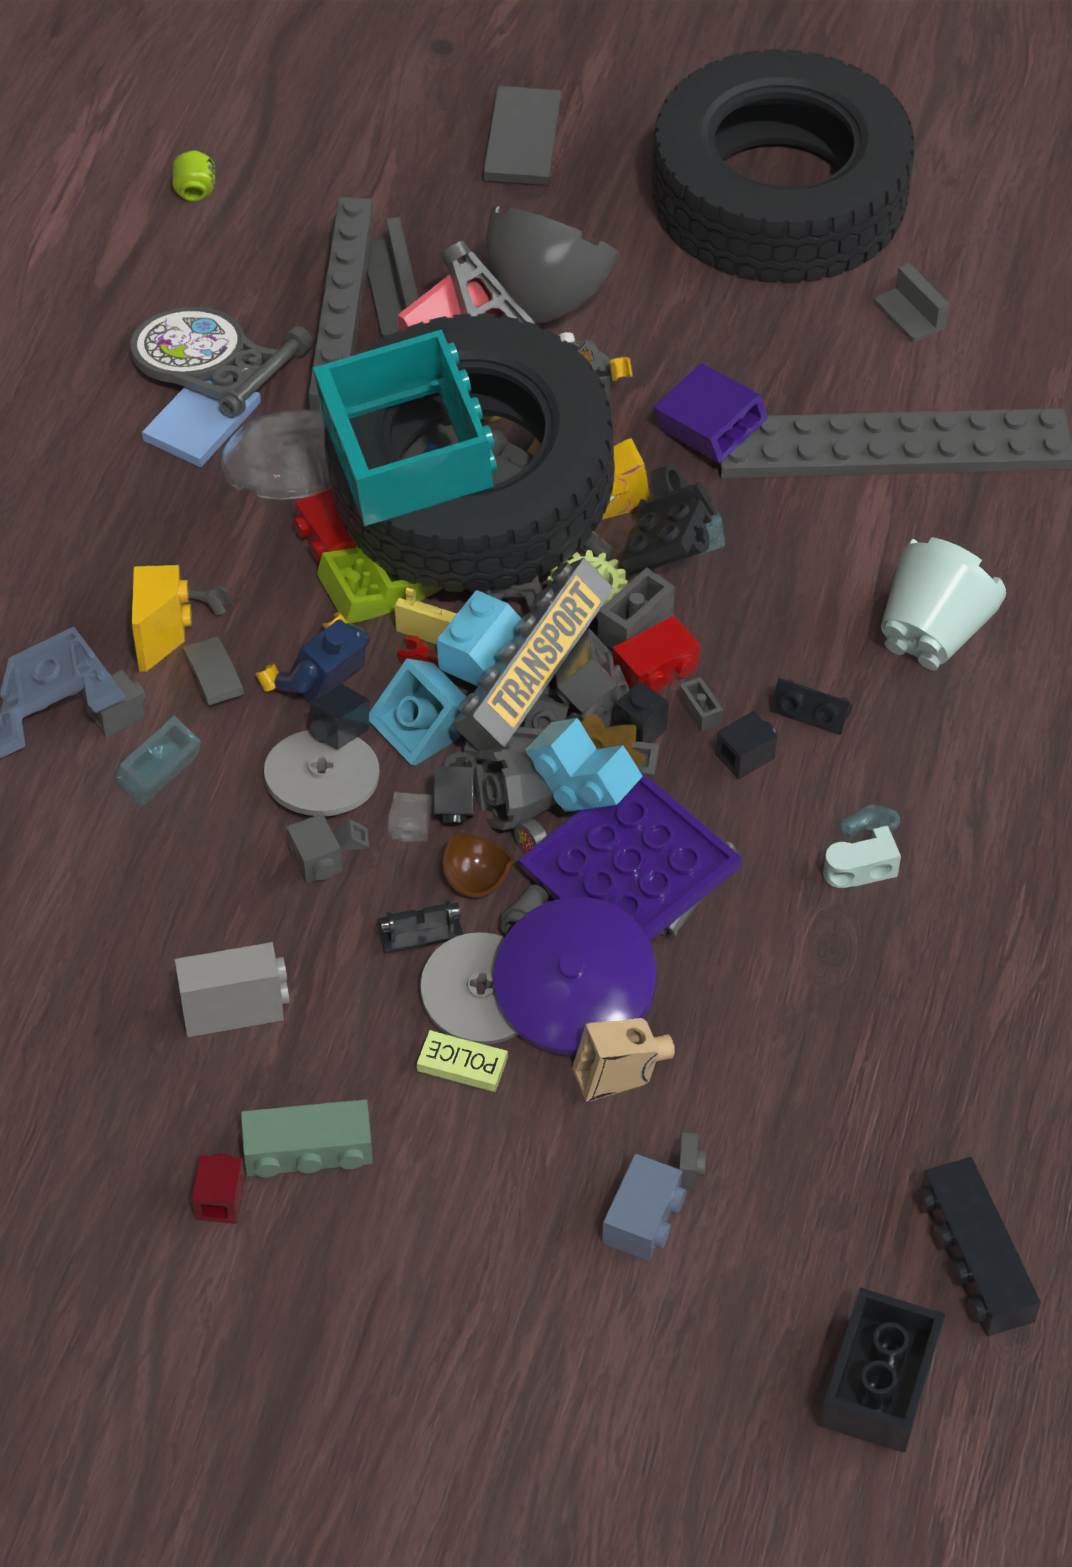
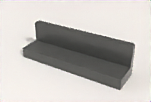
[368,217,419,340]

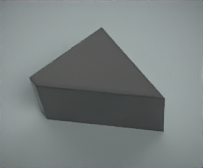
[332,819,369,851]

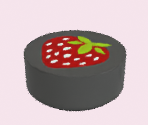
[514,819,547,855]

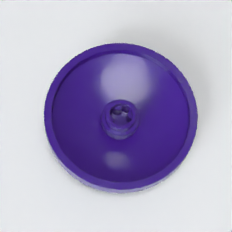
[494,897,657,1056]

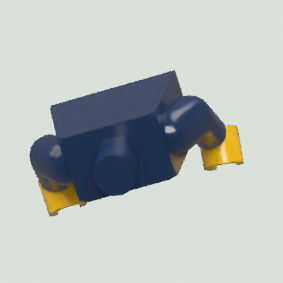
[255,612,370,703]

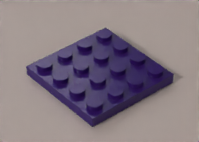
[518,770,742,941]

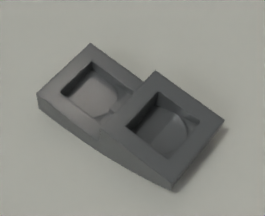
[183,636,244,705]

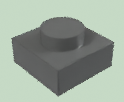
[679,1132,706,1191]

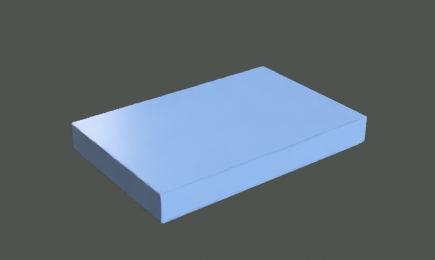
[142,379,261,468]

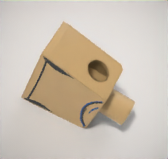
[572,1018,675,1102]

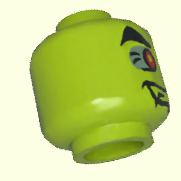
[172,150,215,202]

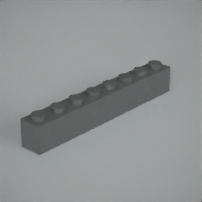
[309,197,374,424]

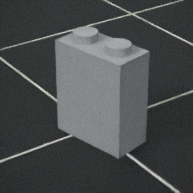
[175,942,290,1037]

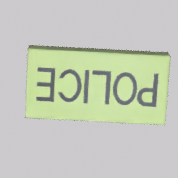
[417,1030,508,1092]

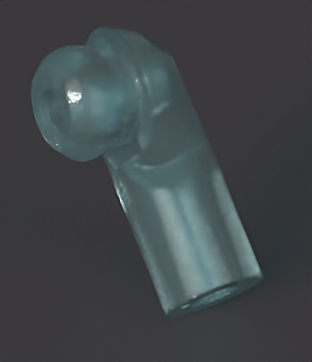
[840,804,900,837]

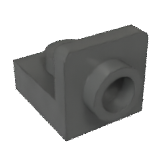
[524,685,569,730]

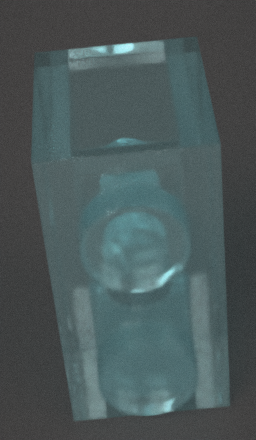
[115,715,202,807]

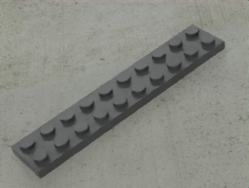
[720,408,1072,478]

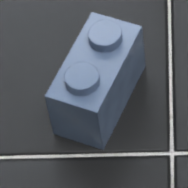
[602,1153,687,1261]

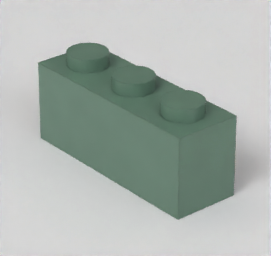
[241,1099,373,1178]

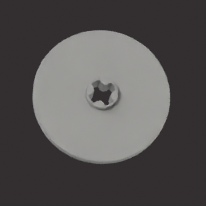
[264,730,380,816]
[420,932,517,1045]

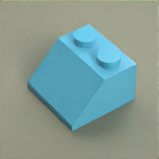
[437,590,521,686]
[369,658,467,766]

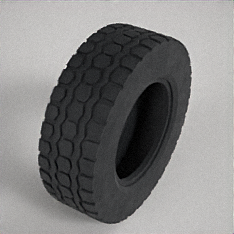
[651,49,915,283]
[324,313,615,592]

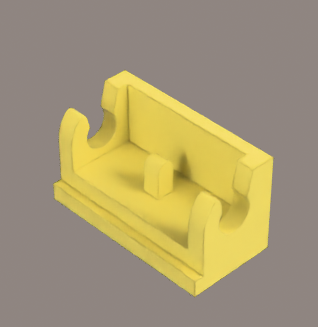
[395,587,457,644]

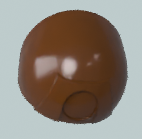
[443,833,514,897]

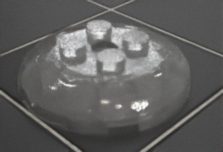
[221,409,331,500]

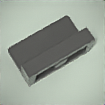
[874,263,950,343]

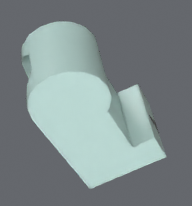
[823,825,901,888]

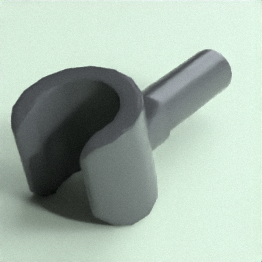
[188,586,233,615]

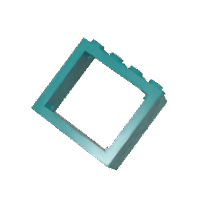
[313,329,497,526]

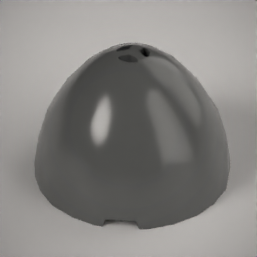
[486,206,620,324]

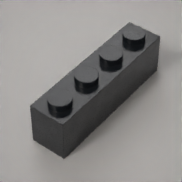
[917,1156,1041,1337]

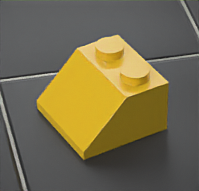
[132,565,192,672]

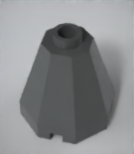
[474,748,557,830]

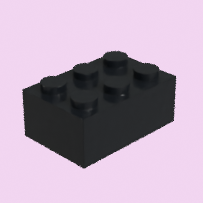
[819,1287,946,1453]

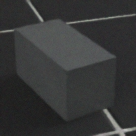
[679,677,723,732]

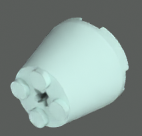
[881,537,1006,670]

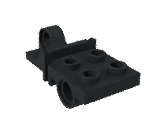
[620,464,716,573]

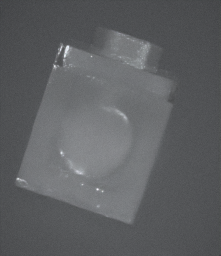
[388,792,433,842]

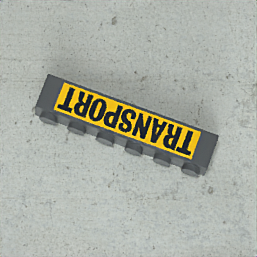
[452,558,614,752]

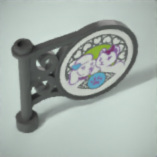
[130,307,313,417]

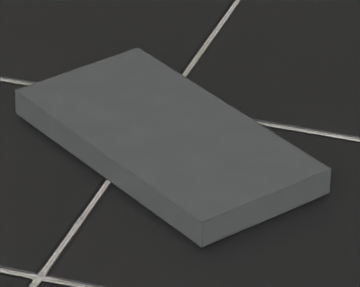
[484,86,562,185]

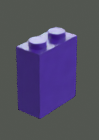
[653,363,768,463]

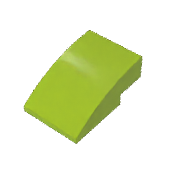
[317,545,443,623]

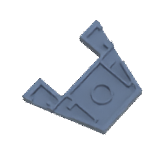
[0,626,126,758]

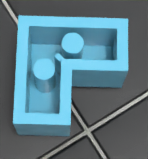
[525,718,643,812]

